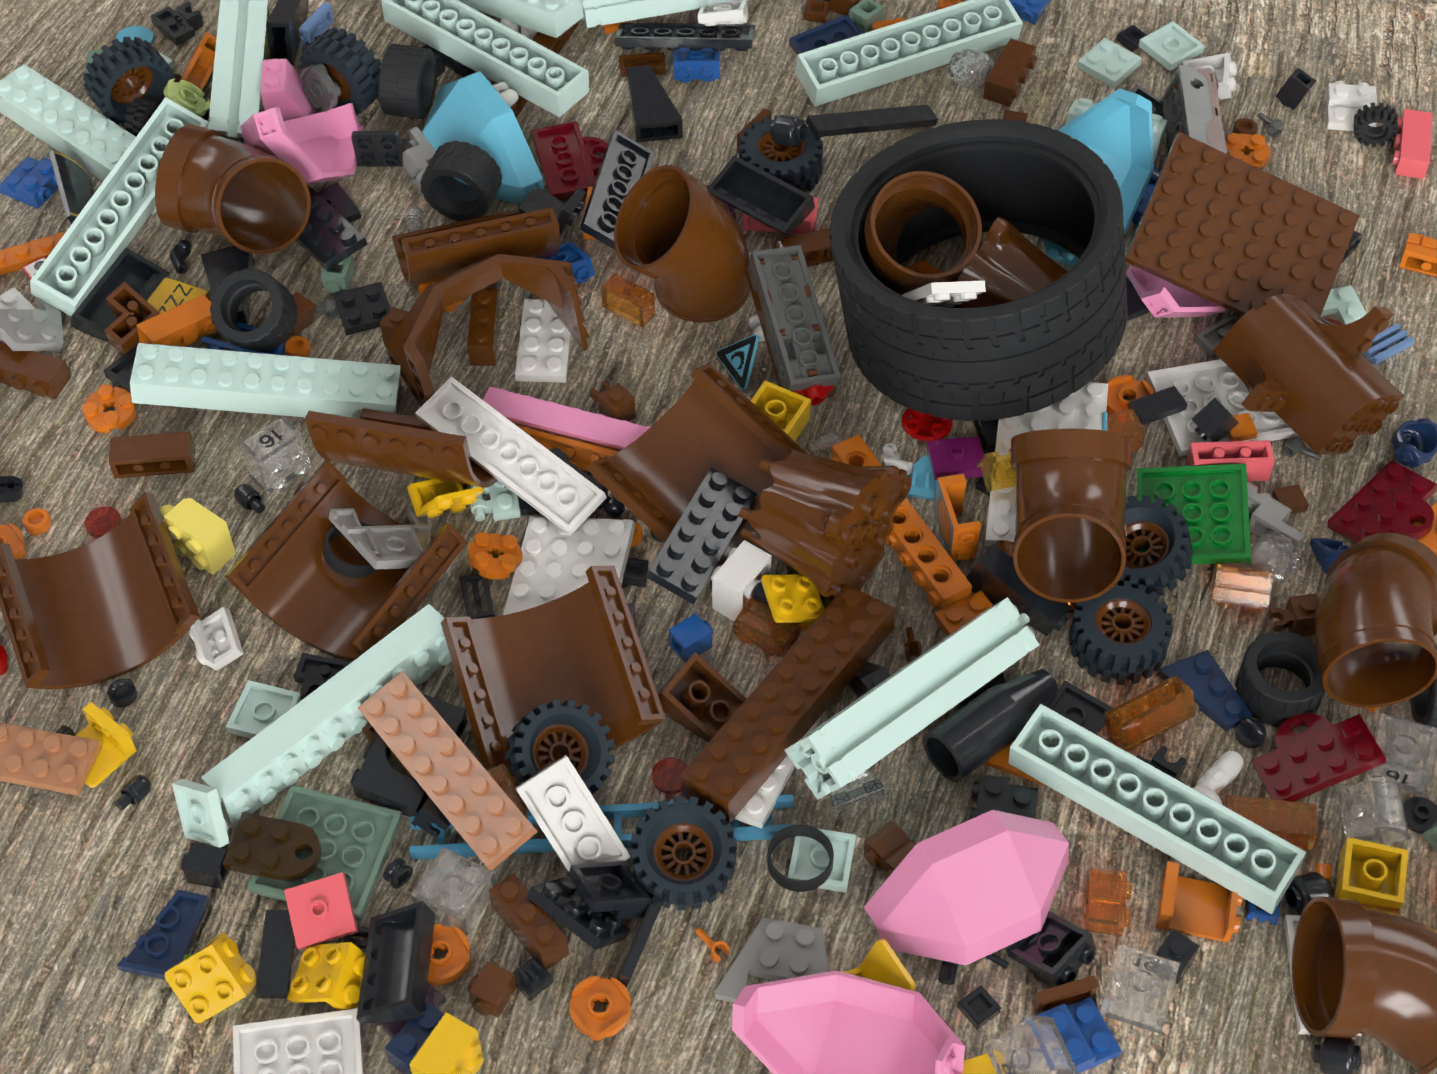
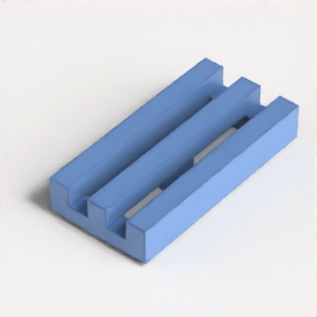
[299,2,334,46]
[1362,323,1415,366]

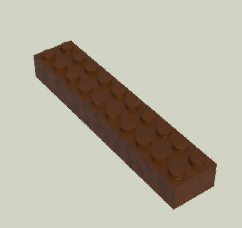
[680,584,894,823]

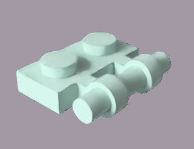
[467,481,521,522]

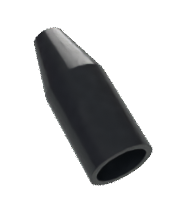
[923,669,1058,782]

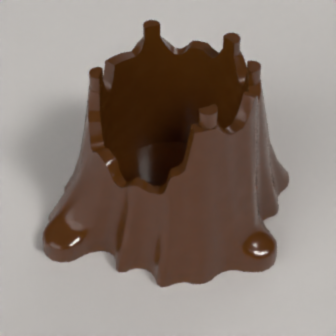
[950,217,1068,308]
[739,449,912,600]

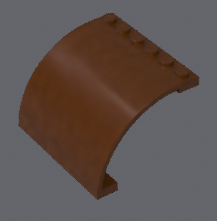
[392,207,560,287]
[587,363,807,575]
[305,408,498,488]
[224,460,468,661]
[0,492,200,689]
[441,566,666,778]

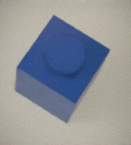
[668,613,713,661]

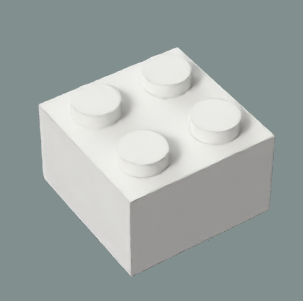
[711,540,772,624]

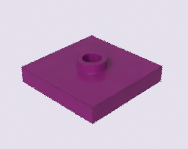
[927,437,987,480]

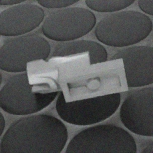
[403,126,435,196]
[1247,481,1305,558]

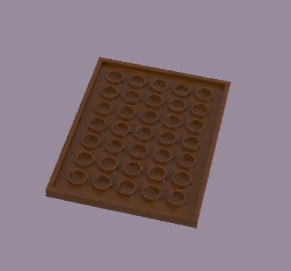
[1125,132,1360,316]

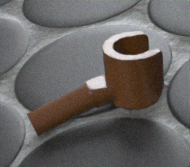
[904,627,922,661]

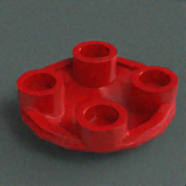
[901,408,953,441]

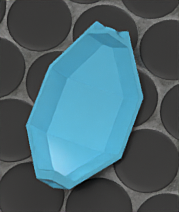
[422,71,544,204]
[1043,88,1154,267]

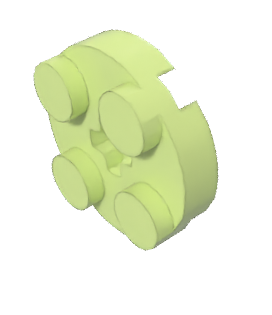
[163,79,210,117]

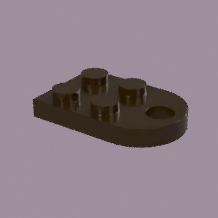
[222,812,321,881]

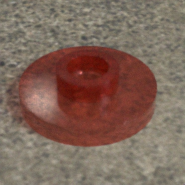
[85,507,122,538]
[652,757,688,794]

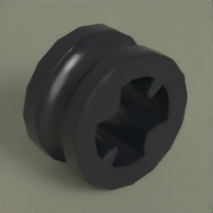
[383,858,413,889]

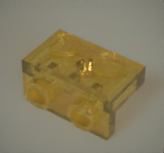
[976,449,1016,492]

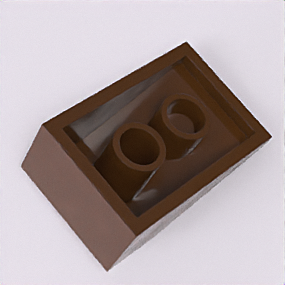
[657,652,747,743]

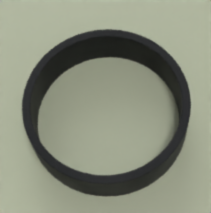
[323,522,378,578]
[767,824,834,892]

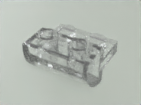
[1337,775,1410,844]

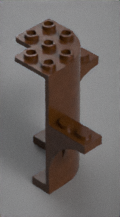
[1213,294,1404,454]

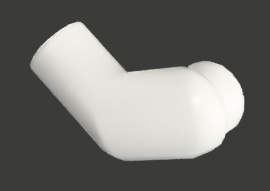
[882,443,913,475]

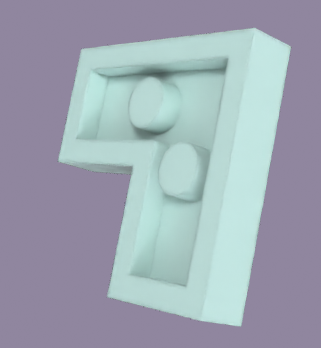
[1321,286,1366,325]

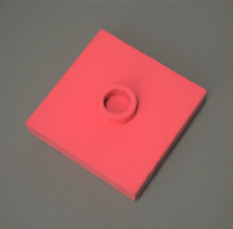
[284,872,358,950]

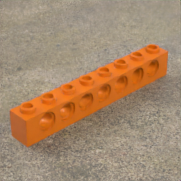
[830,434,972,610]

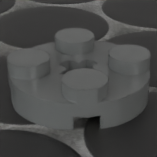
[300,63,341,112]

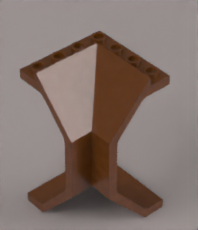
[385,254,589,407]

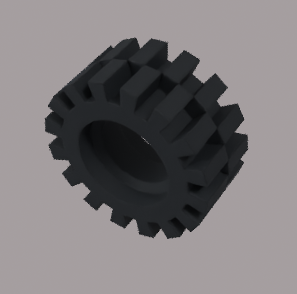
[124,98,159,137]
[1354,102,1398,147]

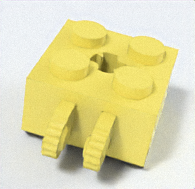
[159,498,236,575]

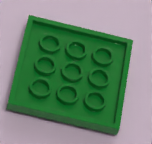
[1137,464,1251,565]

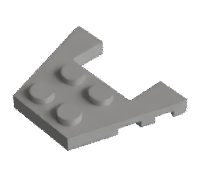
[0,296,64,351]
[328,506,432,569]
[715,917,829,1003]

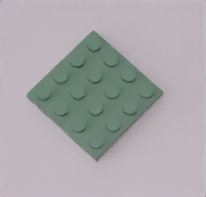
[247,785,403,920]

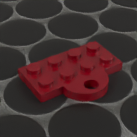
[531,121,607,200]
[1327,460,1437,542]
[1251,713,1387,809]

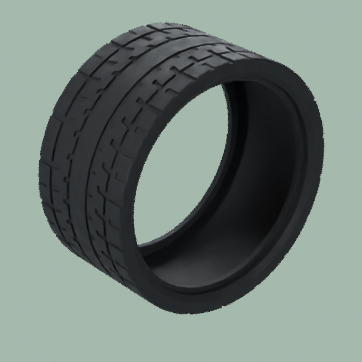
[829,119,1128,421]

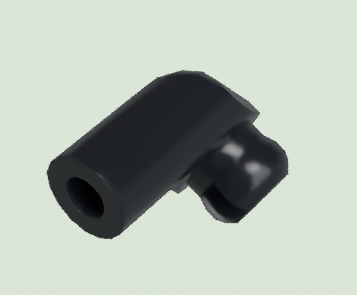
[169,239,192,274]

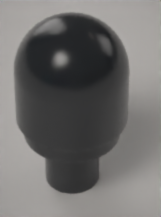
[234,484,265,514]
[114,775,151,810]

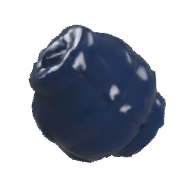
[1391,418,1437,468]

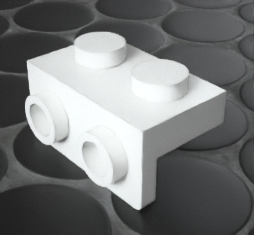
[189,607,244,671]

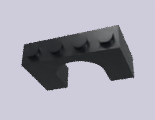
[351,694,468,817]

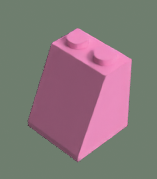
[261,59,317,121]

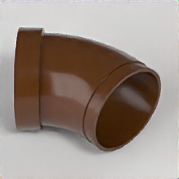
[155,124,311,254]
[614,165,750,323]
[865,171,982,295]
[1011,428,1132,603]
[1315,533,1437,708]
[1292,896,1437,1074]

